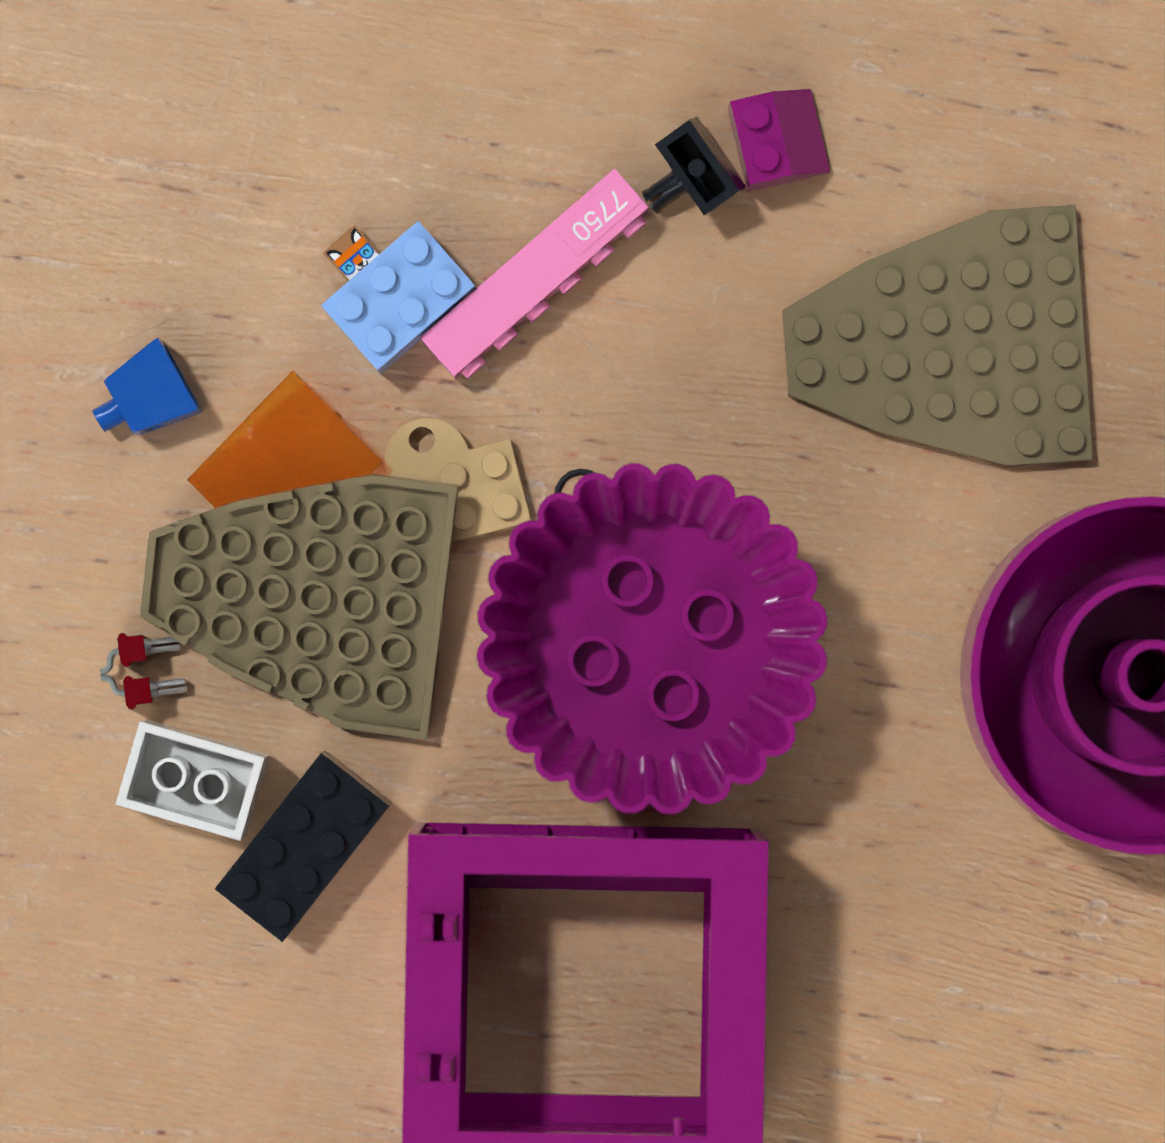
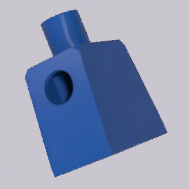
[92,338,203,435]

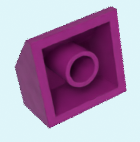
[728,89,830,192]

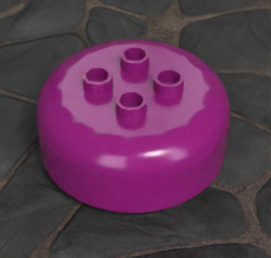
[960,496,1165,855]

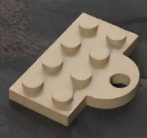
[377,418,531,543]

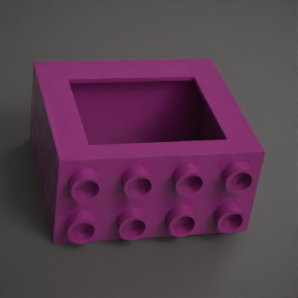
[402,822,769,1143]

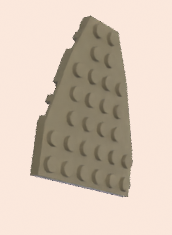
[782,205,1093,466]
[140,473,459,740]

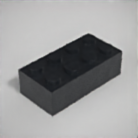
[215,750,392,942]

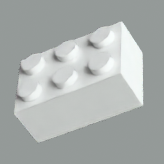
[115,720,270,841]

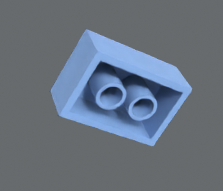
[321,221,476,374]

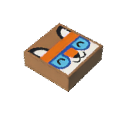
[323,225,380,281]

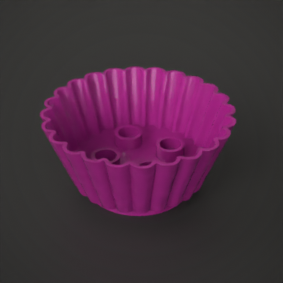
[477,463,828,814]

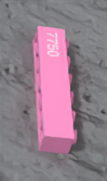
[420,168,649,380]

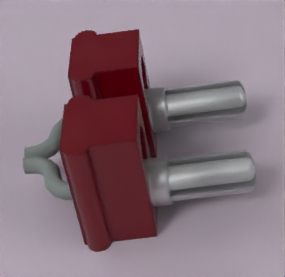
[100,633,187,710]

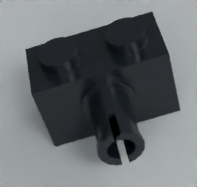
[642,117,746,215]

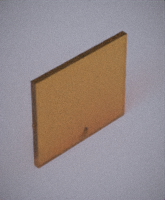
[187,371,383,508]

